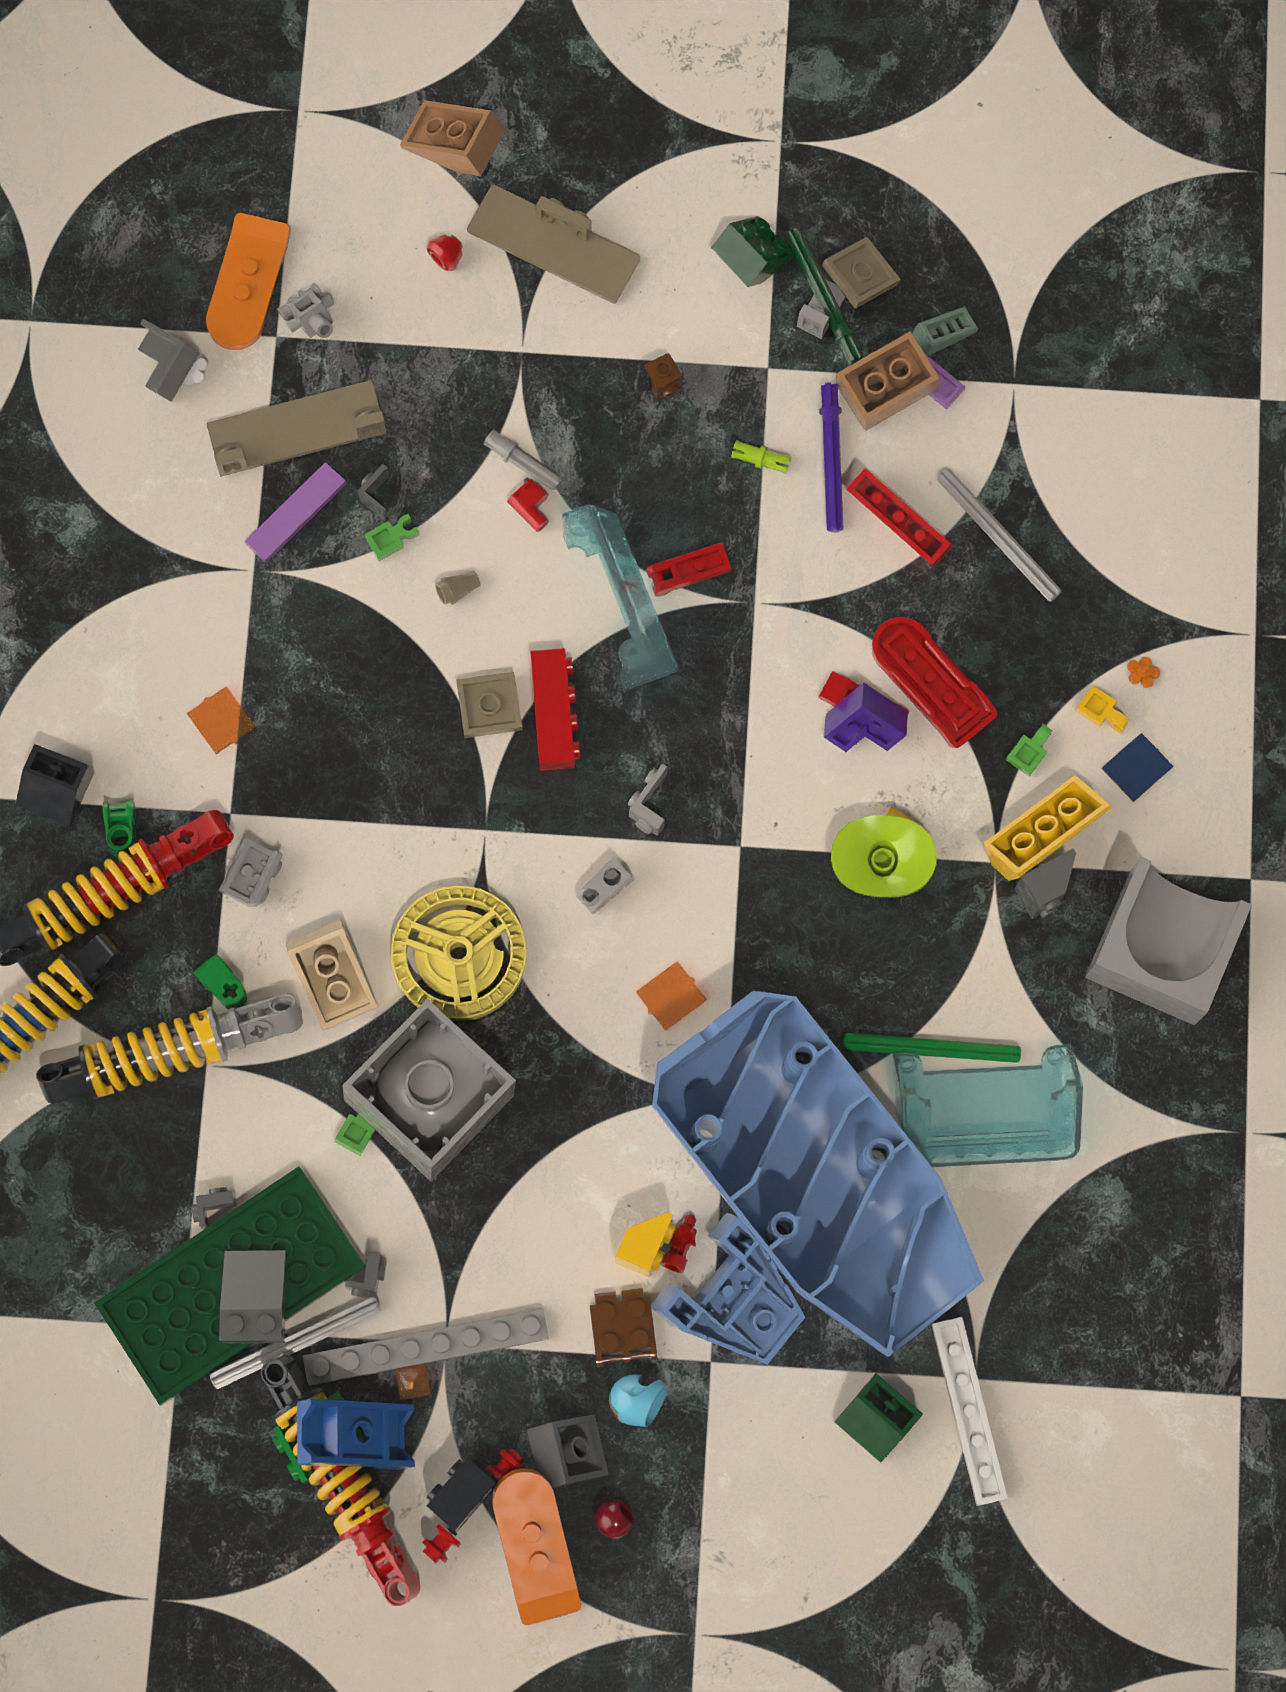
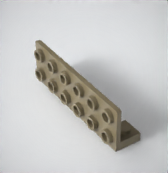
[207,380,386,477]

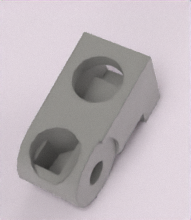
[577,857,634,914]

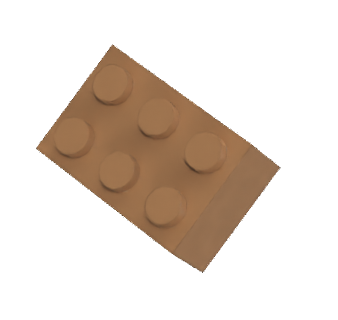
[836,331,940,431]

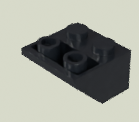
[16,744,94,827]

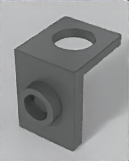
[357,464,389,521]

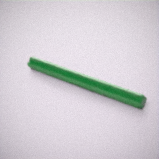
[843,1033,1021,1063]

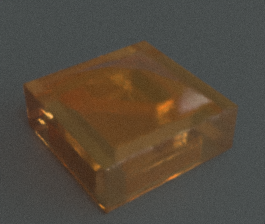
[395,1364,431,1401]

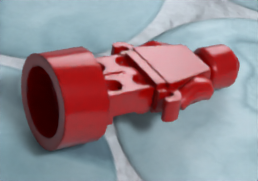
[661,1214,697,1273]

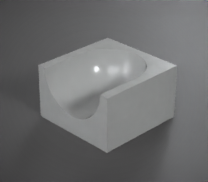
[1085,857,1252,1025]
[343,999,516,1182]

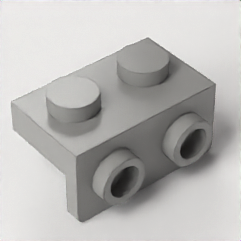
[219,838,283,907]

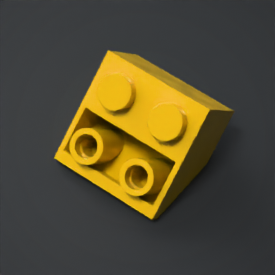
[615,1212,676,1277]

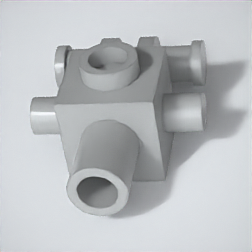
[277,283,334,338]

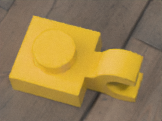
[1076,686,1129,733]

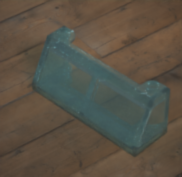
[562,504,679,691]

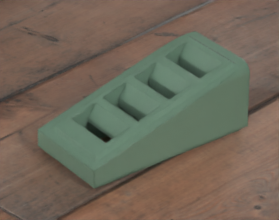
[912,306,978,356]

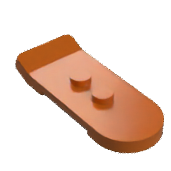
[206,213,291,350]
[492,1468,581,1626]

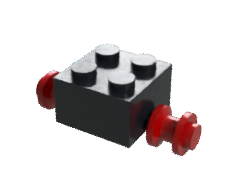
[422,1449,525,1564]

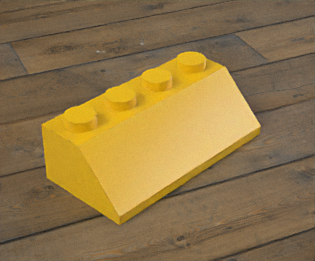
[983,775,1112,881]

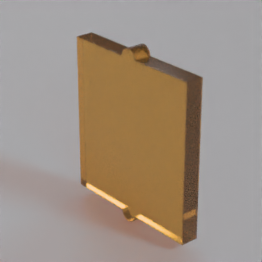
[187,687,256,754]
[636,961,707,1031]

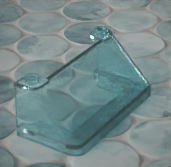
[893,1044,1083,1167]

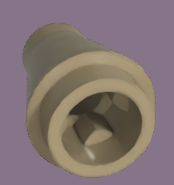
[435,571,481,605]

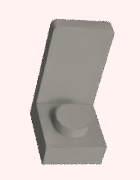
[797,280,846,339]

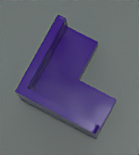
[824,682,908,752]

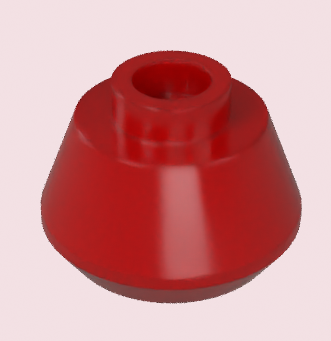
[427,234,463,271]

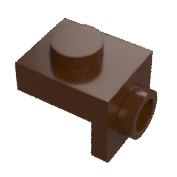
[645,353,682,401]

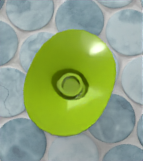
[831,815,937,898]

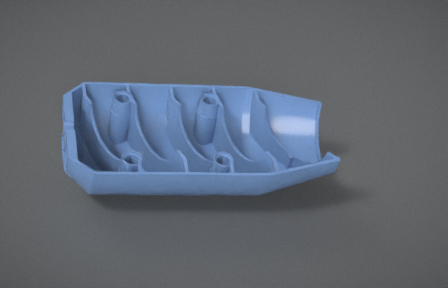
[652,991,984,1357]

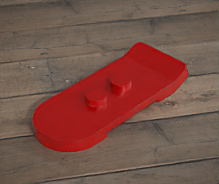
[872,617,997,748]

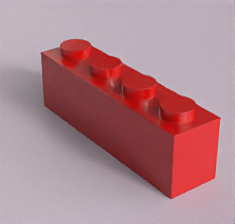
[846,468,955,566]
[530,648,580,771]

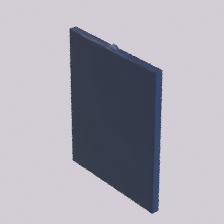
[1101,733,1174,802]

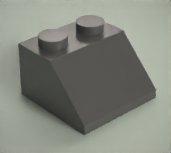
[1015,848,1076,919]
[527,1414,609,1488]

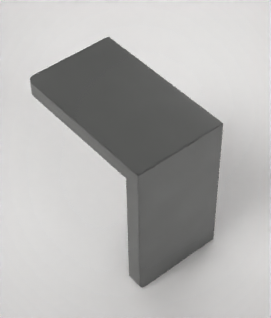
[138,319,200,402]

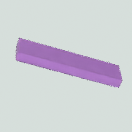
[245,462,346,563]

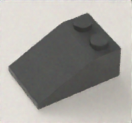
[219,1250,286,1344]

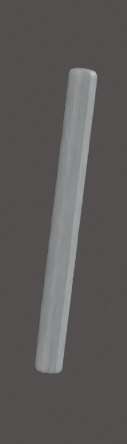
[938,469,1061,602]
[209,1296,381,1389]

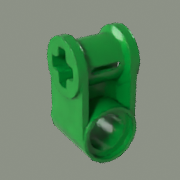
[103,799,137,857]
[193,953,247,1009]

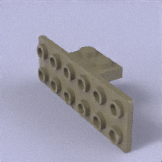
[467,185,640,304]

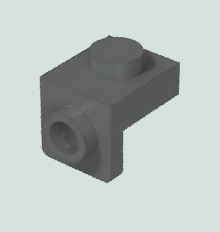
[192,1187,237,1229]
[345,1252,387,1298]

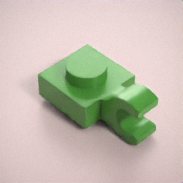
[1006,724,1053,777]

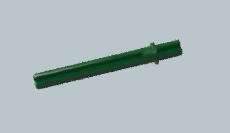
[786,228,864,365]

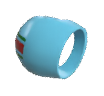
[609,1374,668,1427]

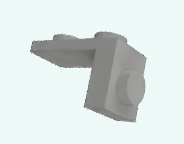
[628,764,668,836]

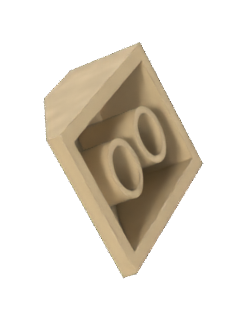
[286,919,378,1030]

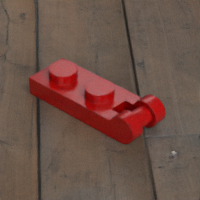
[646,542,731,597]

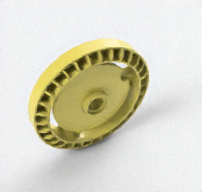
[391,886,527,1021]

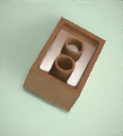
[400,100,505,177]

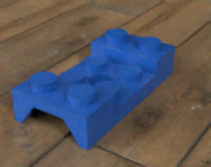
[297,1399,415,1470]

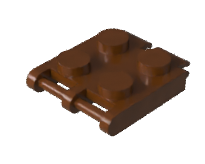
[590,1288,658,1367]

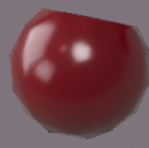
[595,1499,634,1539]

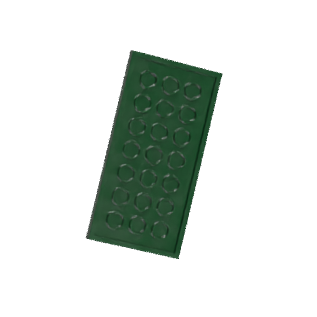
[94,1166,366,1406]

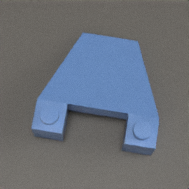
[650,1213,805,1365]

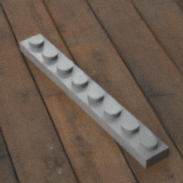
[303,1309,549,1386]

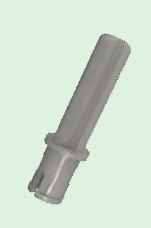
[484,430,561,490]

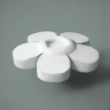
[183,356,208,386]

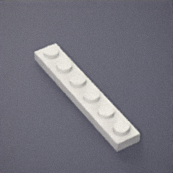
[932,1317,1008,1506]

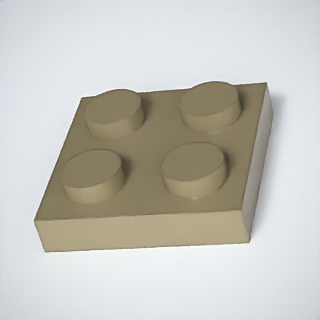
[822,237,901,309]
[456,672,522,738]

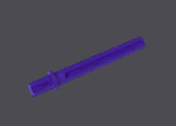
[819,382,844,533]

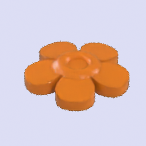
[1127,657,1160,688]

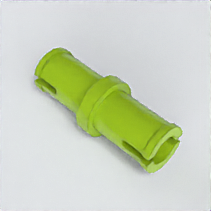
[731,440,791,474]

